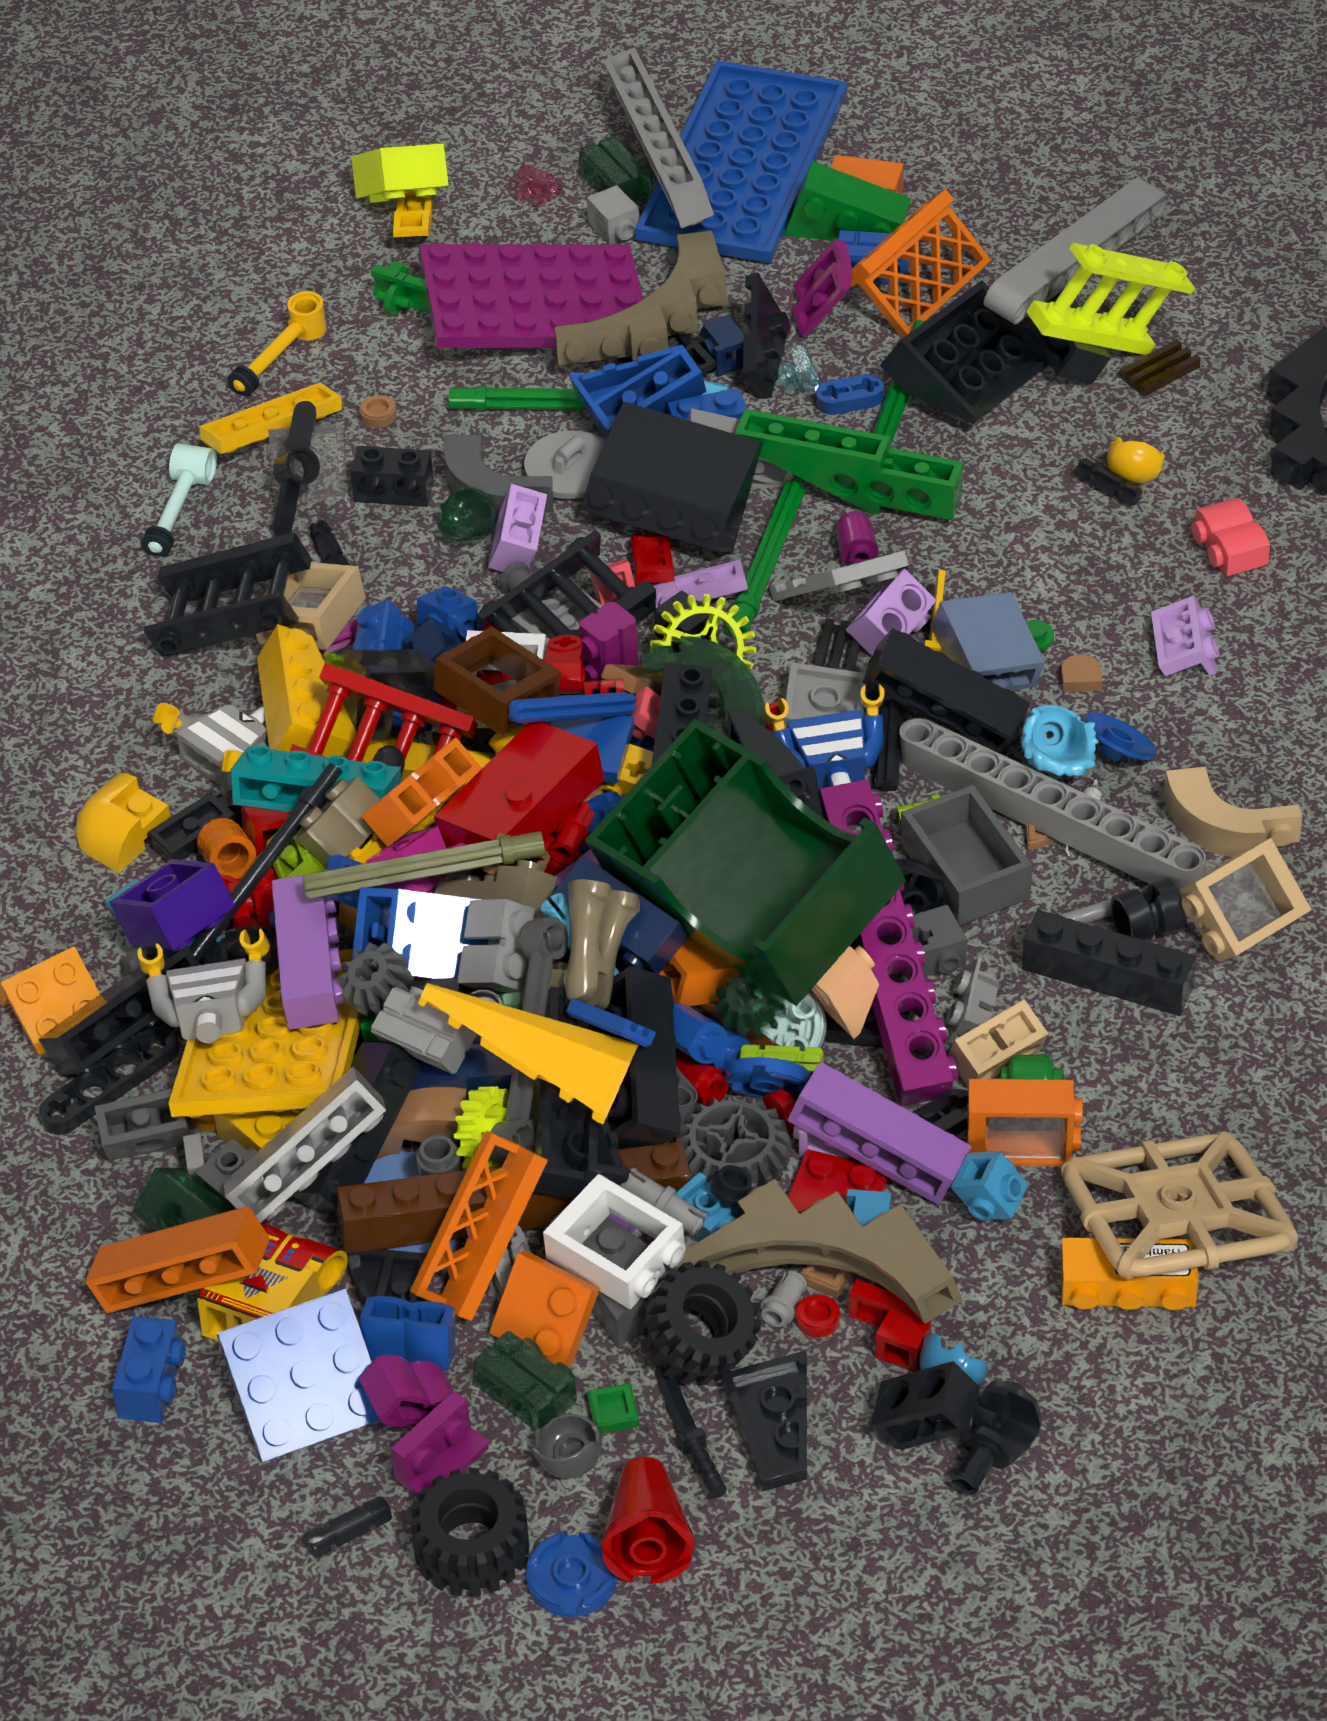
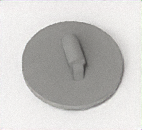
[524,430,606,499]

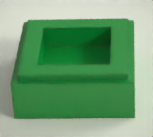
[587,1383,640,1433]

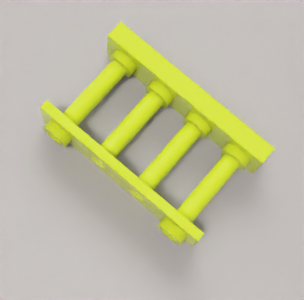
[1026,243,1196,355]

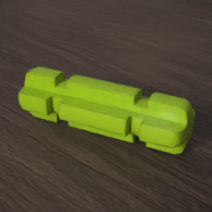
[740,1044,824,1073]

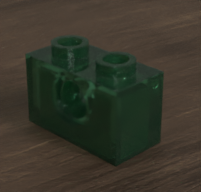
[133,1168,234,1233]

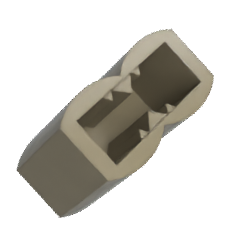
[296,776,381,869]

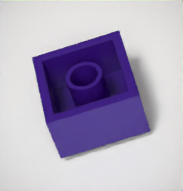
[109,859,235,952]

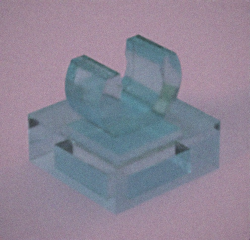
[778,344,821,396]

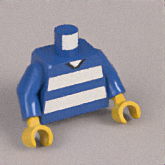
[762,684,884,791]

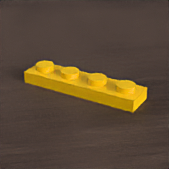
[199,382,342,454]

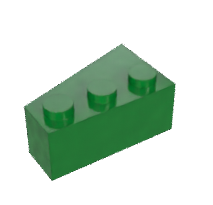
[783,161,911,241]

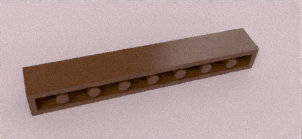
[337,1141,691,1254]

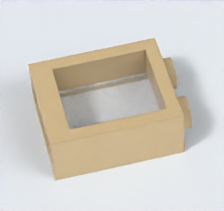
[256,562,366,650]
[1178,838,1311,962]

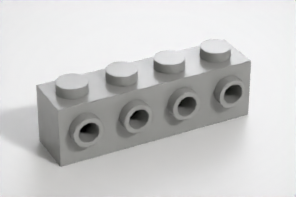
[223,1067,386,1223]

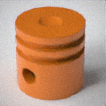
[197,818,257,879]

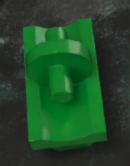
[371,261,429,316]

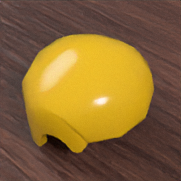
[1107,437,1165,484]

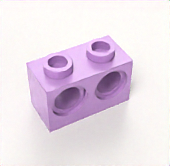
[488,483,547,572]
[846,568,937,656]

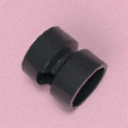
[1110,879,1186,941]

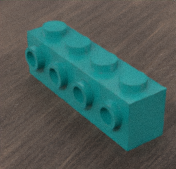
[231,745,401,813]

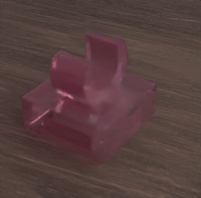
[516,163,563,208]

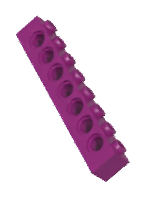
[819,779,958,1107]

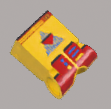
[197,1223,348,1341]

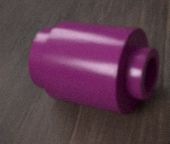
[835,511,879,565]

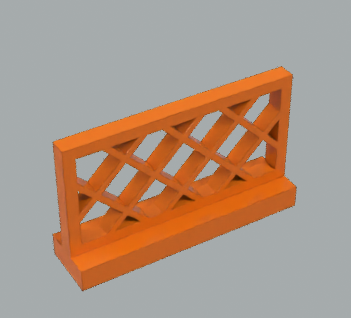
[850,188,992,338]

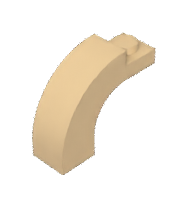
[1164,766,1303,857]

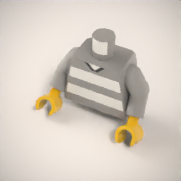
[152,703,269,791]
[137,929,270,1043]

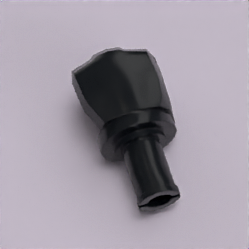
[951,1381,1041,1495]

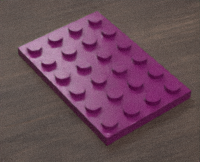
[418,243,643,348]

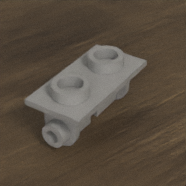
[946,957,999,1042]

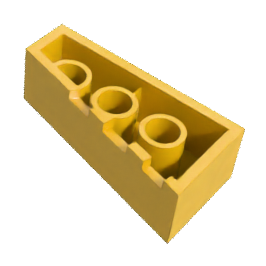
[257,624,356,758]

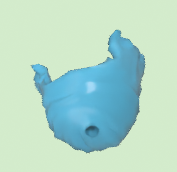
[1020,705,1099,780]

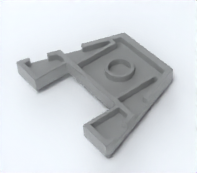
[769,549,913,601]

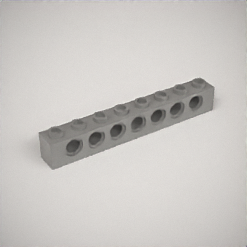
[603,47,714,228]

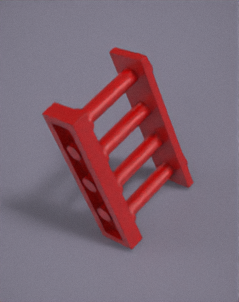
[290,662,478,762]

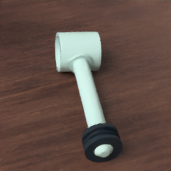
[141,443,217,557]

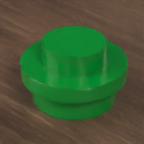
[1026,620,1054,653]

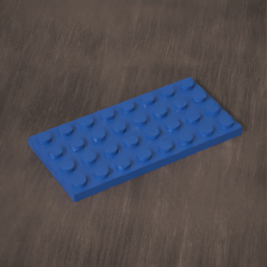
[635,60,847,263]

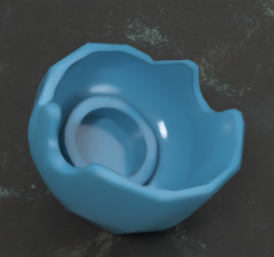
[920,1334,988,1386]

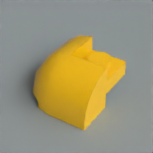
[75,773,171,873]

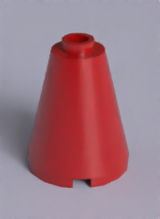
[601,1457,695,1584]

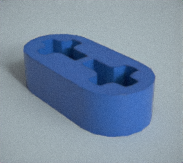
[816,374,884,415]

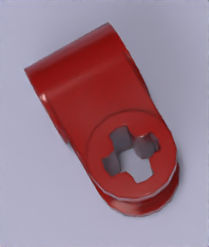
[544,635,586,695]

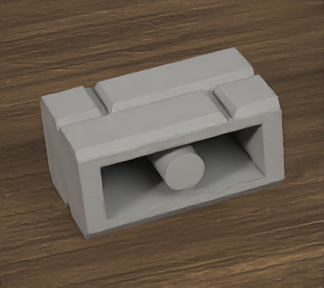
[371,986,477,1074]

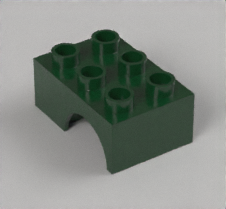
[585,719,906,1007]

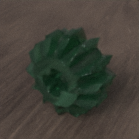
[715,971,787,1038]

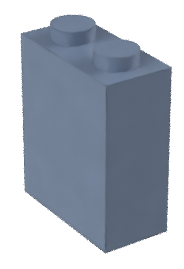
[932,592,1045,691]

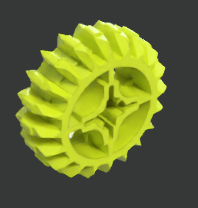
[650,594,756,698]

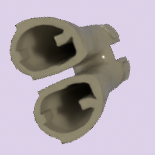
[563,879,640,1010]

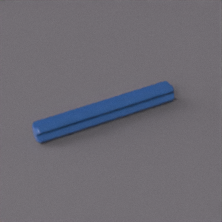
[508,692,637,723]

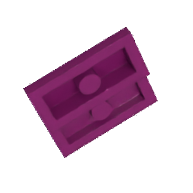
[792,239,852,338]

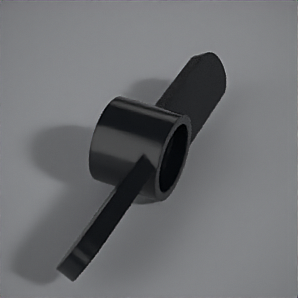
[273,401,320,536]

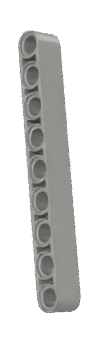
[983,177,1169,325]
[899,718,1206,889]

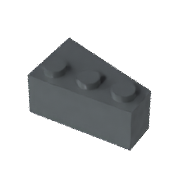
[548,1203,677,1350]

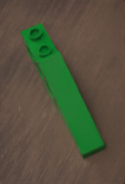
[734,409,964,520]

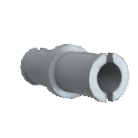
[620,1167,708,1238]

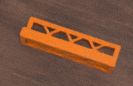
[410,1130,548,1321]

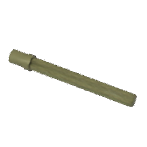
[302,831,545,899]

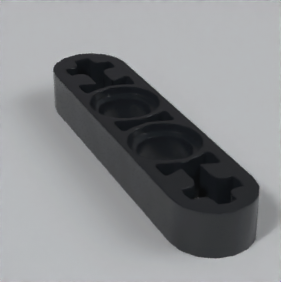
[39,1025,179,1135]

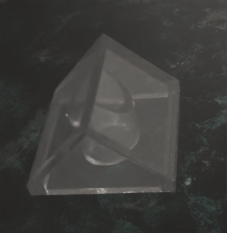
[268,424,349,504]

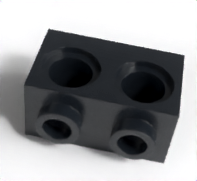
[351,446,434,507]
[871,1361,980,1450]

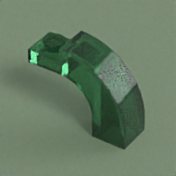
[640,636,765,732]

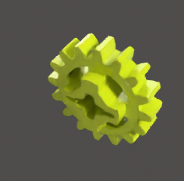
[454,1086,515,1170]

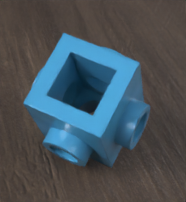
[951,1152,1028,1221]

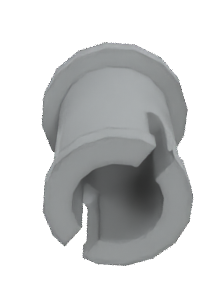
[761,1270,807,1327]

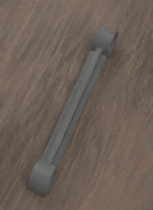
[491,917,568,1164]

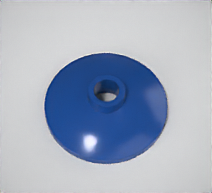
[1084,712,1157,761]

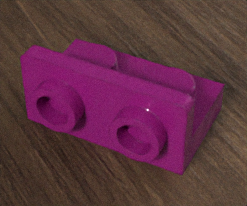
[390,1391,489,1498]

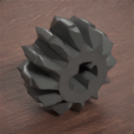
[337,942,414,1016]

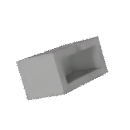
[457,899,535,992]

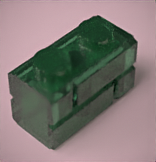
[579,136,653,204]
[473,1331,577,1431]

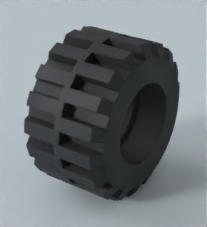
[637,1260,761,1385]
[410,1468,530,1597]

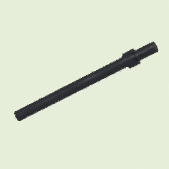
[189,763,343,963]

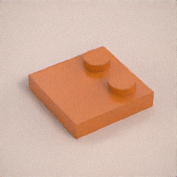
[489,1251,600,1371]

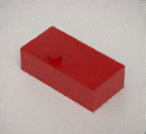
[434,722,604,869]

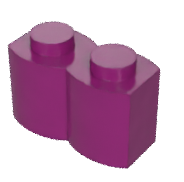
[359,1355,454,1427]

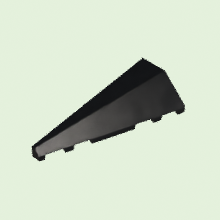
[533,986,629,1199]

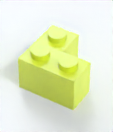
[351,143,449,204]

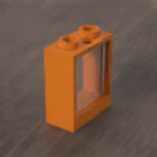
[967,1079,1083,1166]

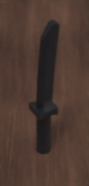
[655,1364,727,1498]

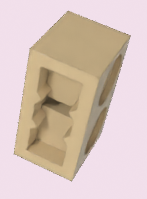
[948,999,1048,1088]

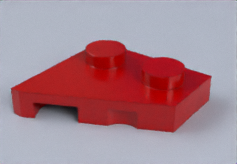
[788,1149,890,1214]

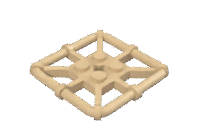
[1061,1131,1298,1279]

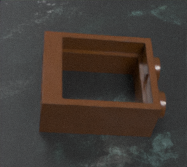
[433,627,561,736]

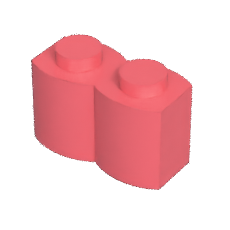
[1191,498,1270,576]

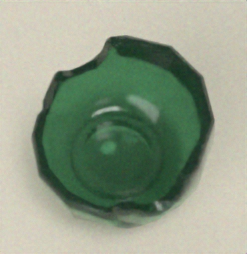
[437,486,496,544]

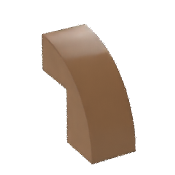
[376,1087,467,1160]

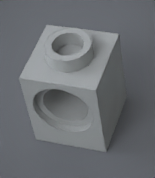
[587,185,639,245]

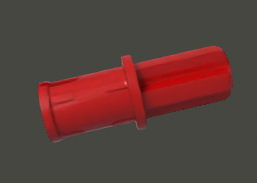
[549,802,595,865]

